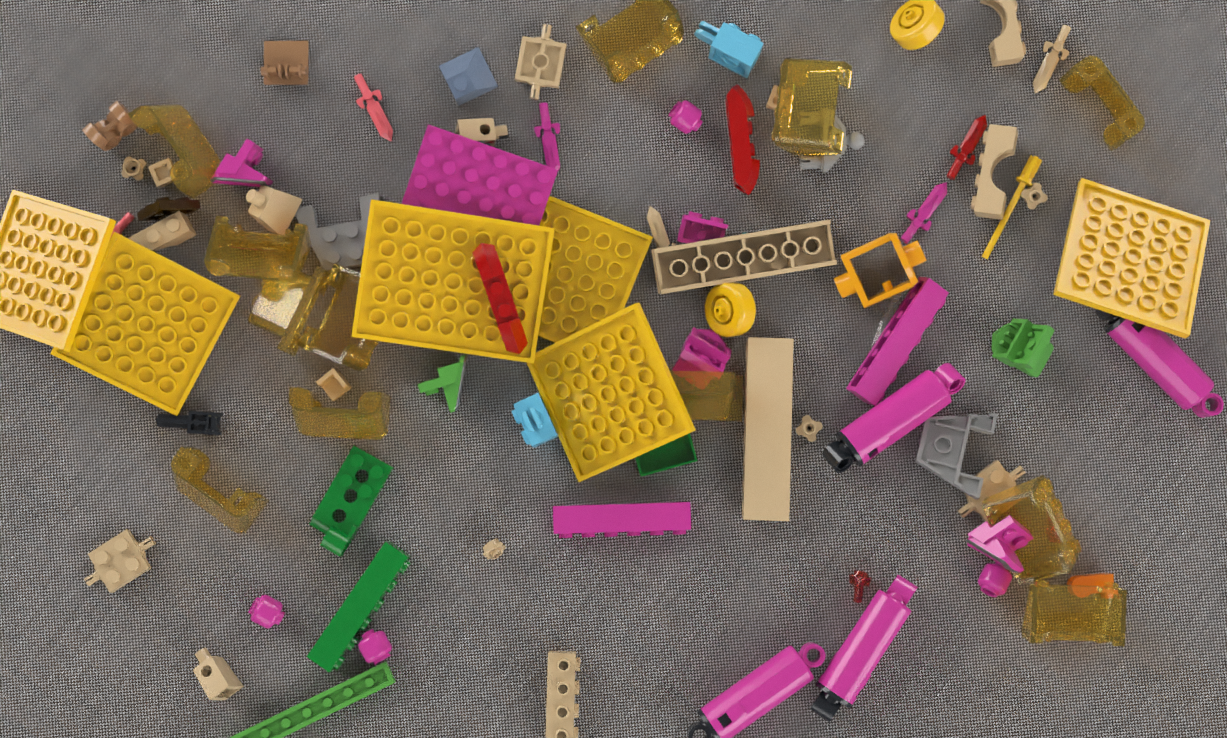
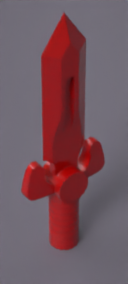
[946,115,987,180]

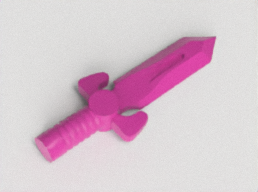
[534,103,560,173]
[900,182,947,244]

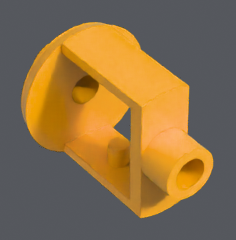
[834,233,927,308]

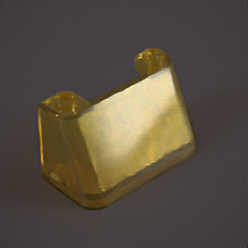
[128,104,221,199]
[204,216,312,283]
[289,387,390,440]
[1022,580,1127,646]

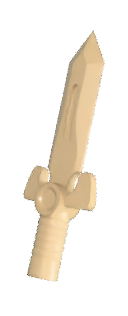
[1033,25,1071,94]
[647,206,676,248]

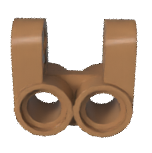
[82,101,139,151]

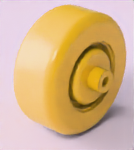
[890,0,945,50]
[705,282,756,337]

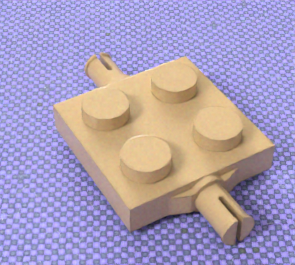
[515,24,567,100]
[957,460,1026,523]
[84,529,156,593]

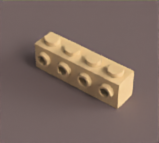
[546,651,580,738]

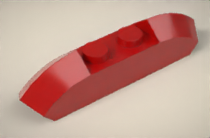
[725,84,760,195]
[472,243,528,354]

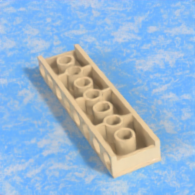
[651,220,837,294]
[742,337,794,521]

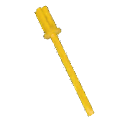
[982,155,1042,260]

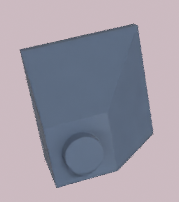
[439,47,498,106]

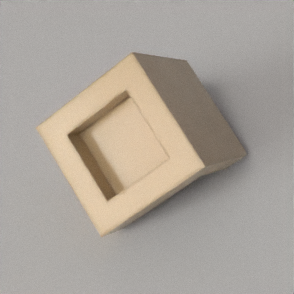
[316,368,352,401]

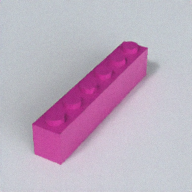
[846,277,949,406]
[553,502,691,538]

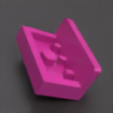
[677,211,728,243]

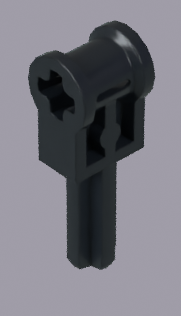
[156,411,224,436]

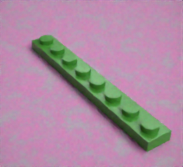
[229,661,396,738]

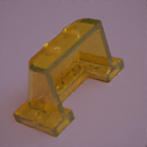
[248,262,334,356]
[670,371,743,421]

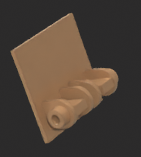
[261,41,309,85]

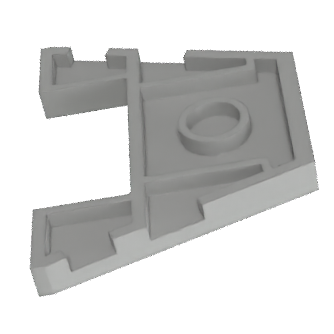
[295,193,380,272]
[915,413,998,500]

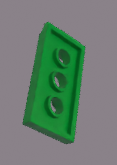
[309,445,394,557]

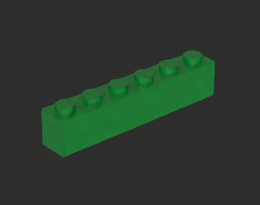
[307,541,411,672]

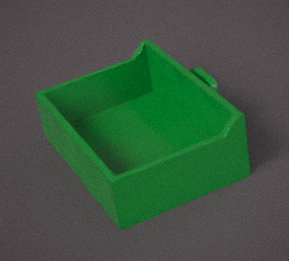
[635,433,698,477]

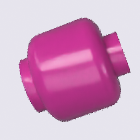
[669,100,703,134]
[978,562,1012,597]
[248,595,285,629]
[358,629,392,665]

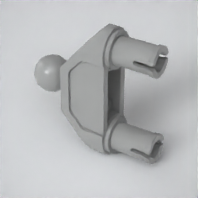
[799,109,865,173]

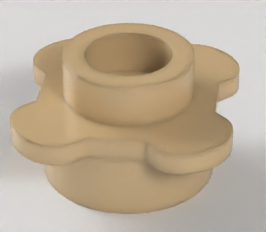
[121,156,146,181]
[1021,183,1047,209]
[796,415,823,442]
[483,539,506,559]

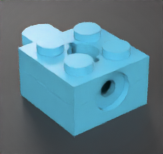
[694,21,764,79]
[511,393,559,448]

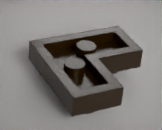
[137,197,200,221]

